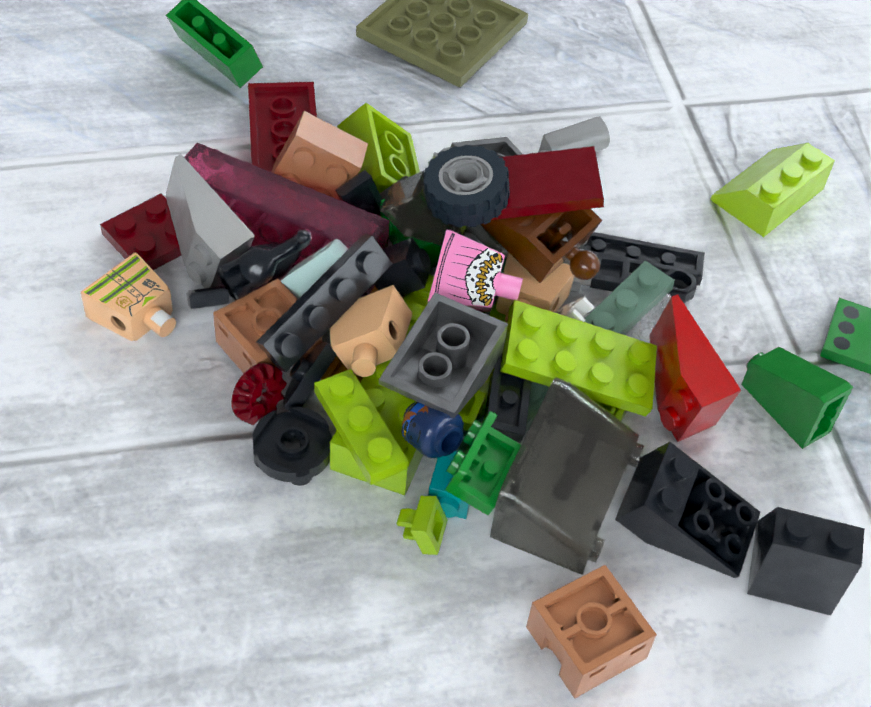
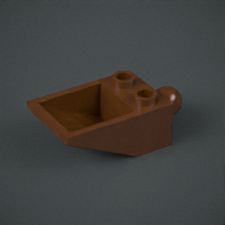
[481,209,603,283]

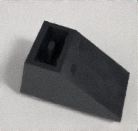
[615,442,760,578]

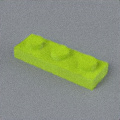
[314,369,408,485]

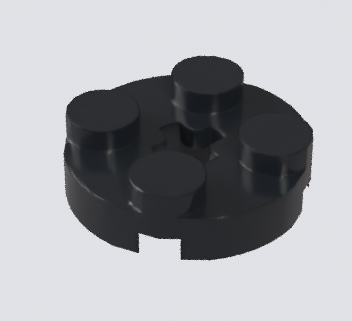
[252,407,333,486]

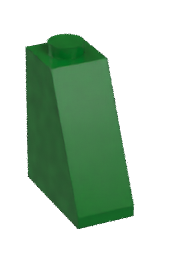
[741,347,853,449]

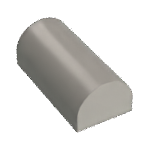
[538,116,610,153]

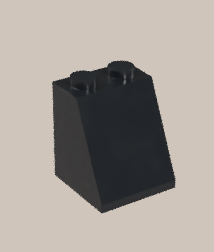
[747,507,865,616]

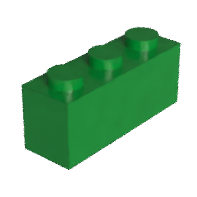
[166,0,263,88]

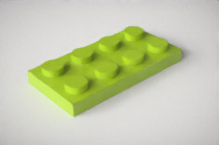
[500,300,657,417]

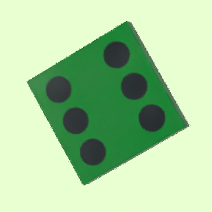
[820,297,871,374]

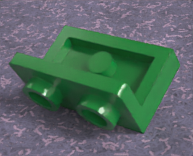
[445,411,525,516]

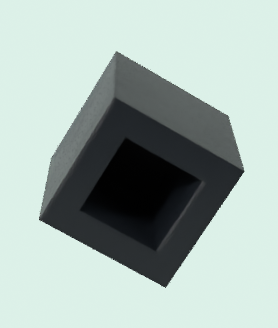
[374,237,432,297]

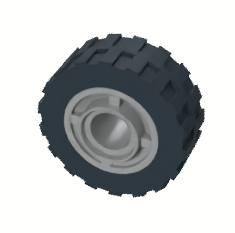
[423,145,510,228]

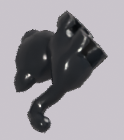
[218,229,312,302]

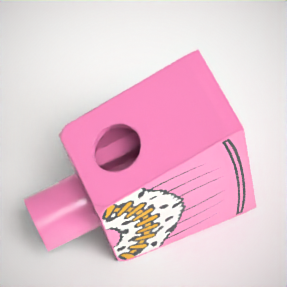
[428,229,523,312]

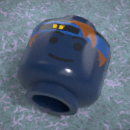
[401,402,464,459]

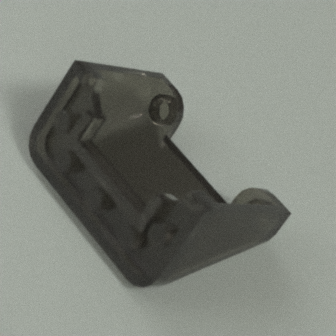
[490,377,645,575]

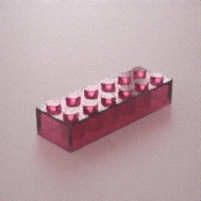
[184,142,390,297]

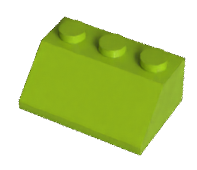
[337,103,425,194]
[710,143,835,238]

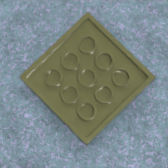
[356,0,528,88]

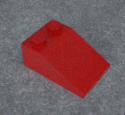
[649,294,741,442]

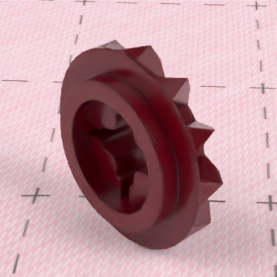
[231,363,287,425]

